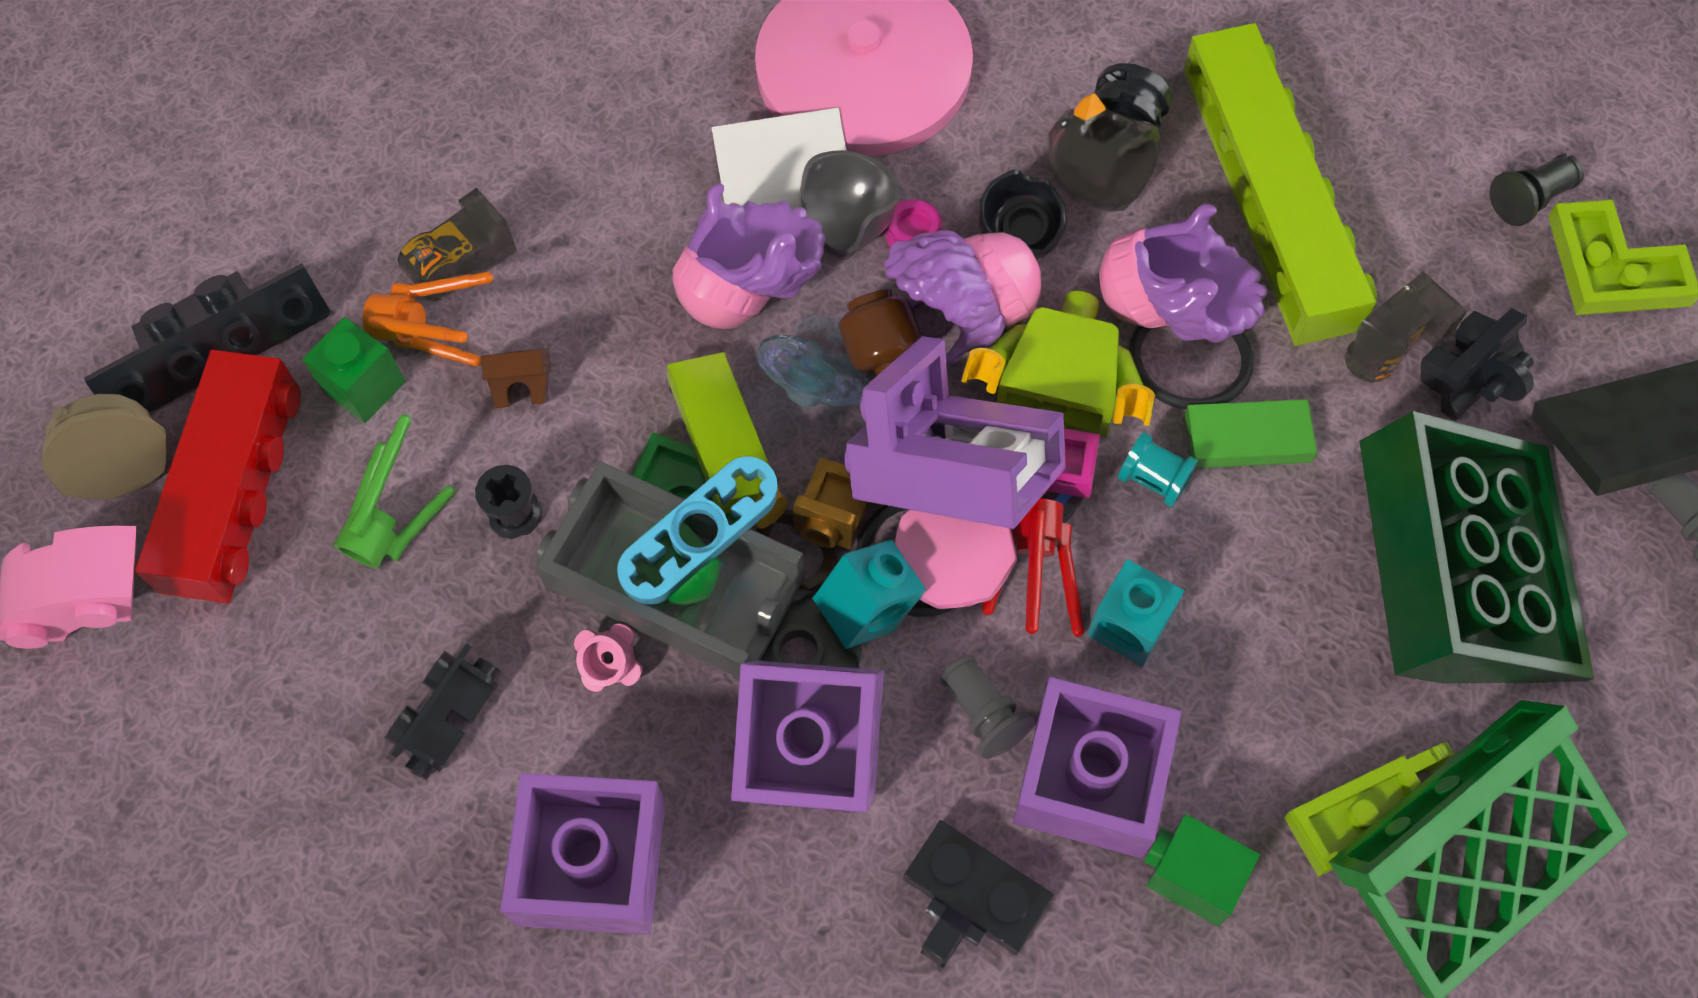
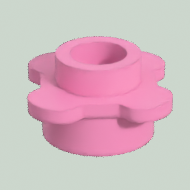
[574,623,643,692]

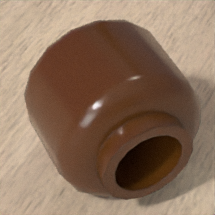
[839,289,922,377]

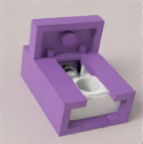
[844,336,1066,529]

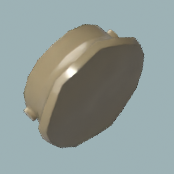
[40,394,167,500]

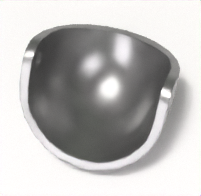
[800,150,900,255]

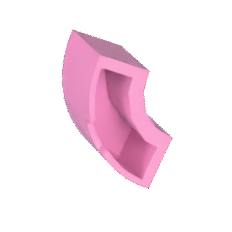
[0,526,136,649]

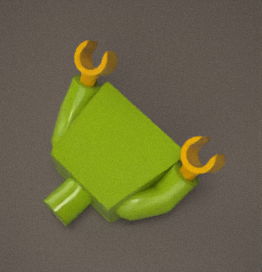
[961,291,1155,438]

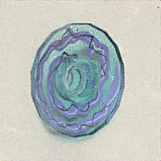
[756,335,869,407]

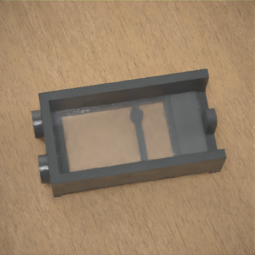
[535,461,805,681]

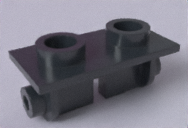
[384,643,500,781]

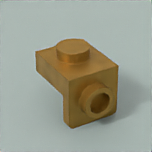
[793,457,870,550]

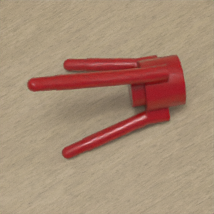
[982,498,1084,637]

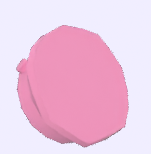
[895,510,1017,609]

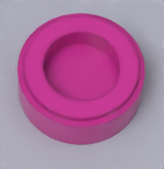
[885,199,942,247]

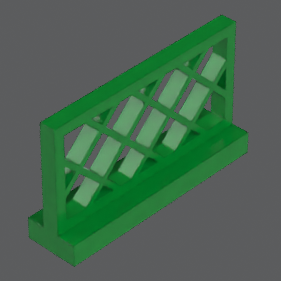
[1329,700,1628,998]

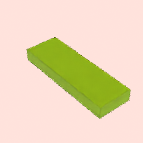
[667,352,779,514]

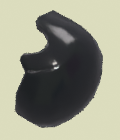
[979,169,1067,260]

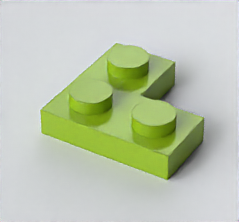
[1548,200,1698,315]

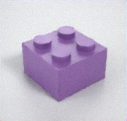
[731,660,884,812]
[1012,677,1182,859]
[500,773,666,935]

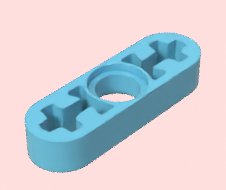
[617,456,777,605]

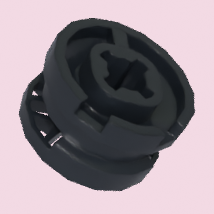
[1084,63,1173,151]

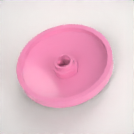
[755,0,973,156]

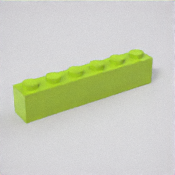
[1183,23,1377,346]

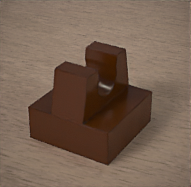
[480,348,551,408]

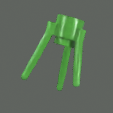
[333,414,455,569]

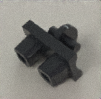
[1420,308,1534,421]

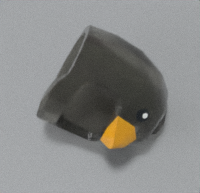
[1046,93,1161,212]

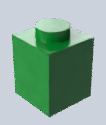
[302,317,406,423]
[1143,814,1260,927]

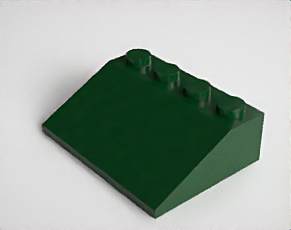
[1359,411,1594,684]

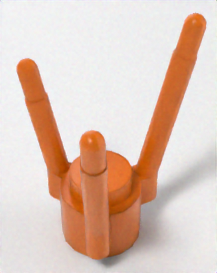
[362,272,494,366]

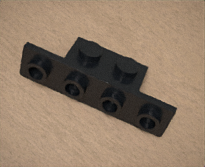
[84,263,331,412]

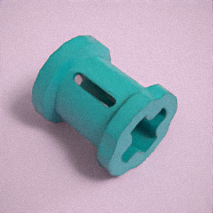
[1117,432,1199,508]

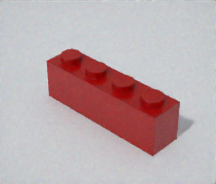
[135,350,301,604]

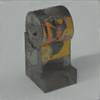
[397,187,517,301]
[1345,271,1467,383]

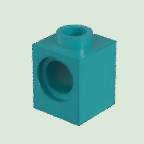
[813,540,926,649]
[1087,559,1185,667]

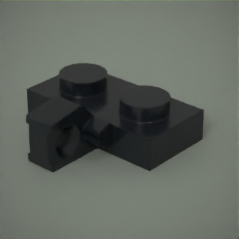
[903,820,1055,968]

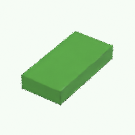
[1184,399,1317,468]

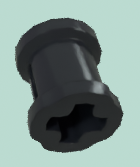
[475,465,542,539]

